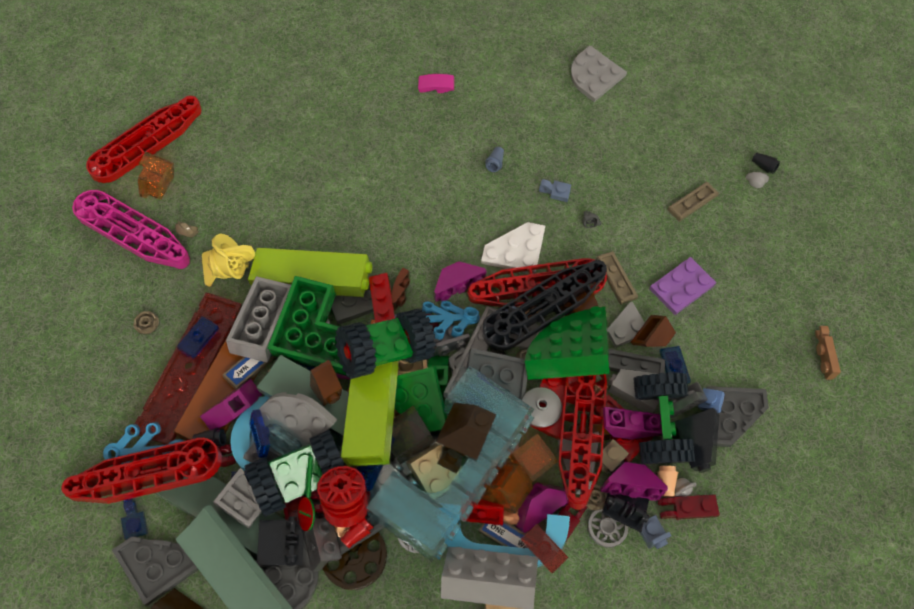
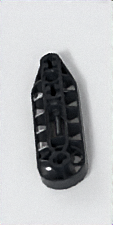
[483,260,607,351]

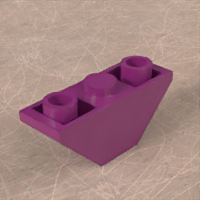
[434,261,486,302]
[200,379,262,430]
[603,407,663,440]
[600,462,668,501]
[514,482,568,534]

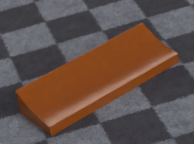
[174,340,259,448]

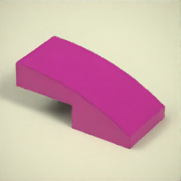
[418,74,454,93]

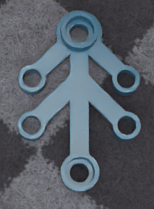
[422,301,480,340]
[103,422,183,464]

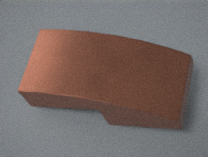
[392,268,410,311]

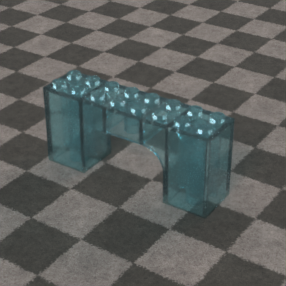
[366,366,535,562]

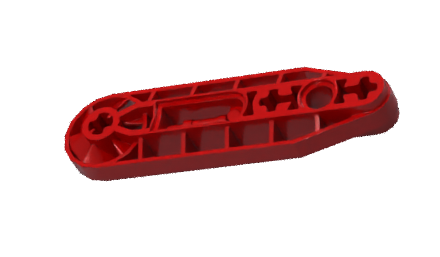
[86,96,201,183]
[467,258,607,307]
[558,374,607,510]
[61,438,222,504]

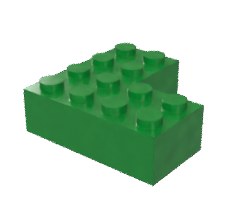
[268,276,346,376]

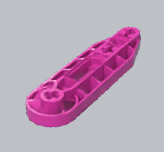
[72,190,190,269]

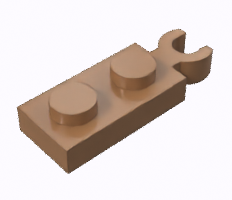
[815,326,841,380]

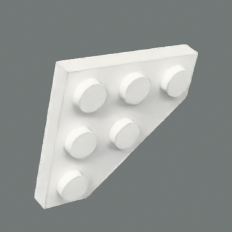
[481,222,545,274]

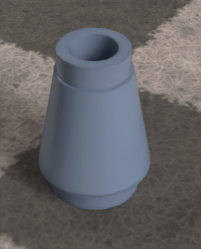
[485,147,504,172]

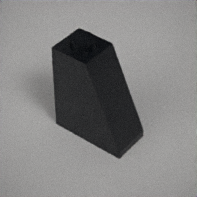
[675,407,719,473]

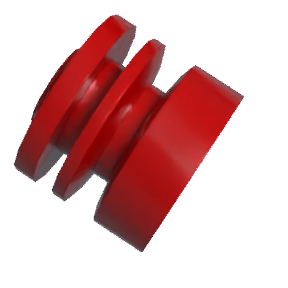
[317,466,369,528]

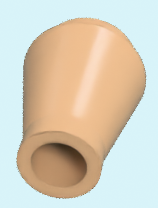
[657,466,678,497]

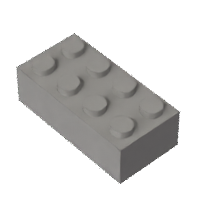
[226,276,291,363]
[441,547,538,609]

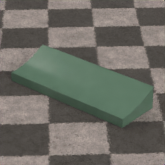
[256,355,349,438]
[155,476,285,557]
[176,505,293,609]

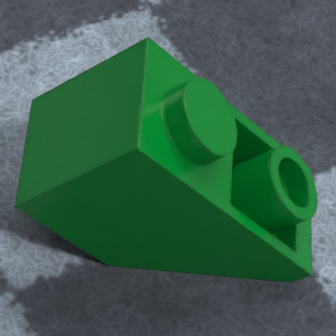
[428,356,449,394]

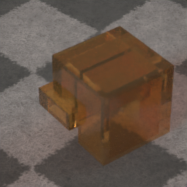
[138,152,174,200]
[505,434,558,485]
[474,462,534,514]

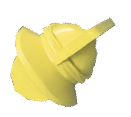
[202,233,255,287]

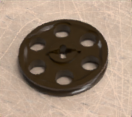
[322,532,387,590]

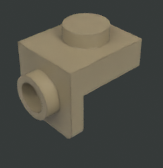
[596,439,629,474]

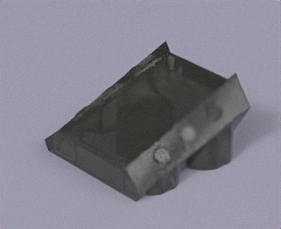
[391,405,435,465]

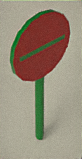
[298,455,315,531]

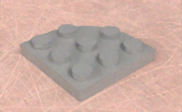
[571,46,627,102]
[253,392,337,451]

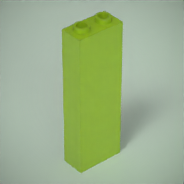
[248,248,372,297]
[341,360,399,466]

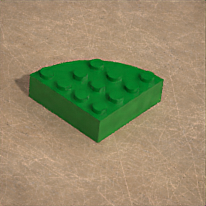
[525,306,610,380]

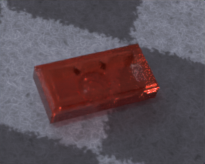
[521,524,569,574]

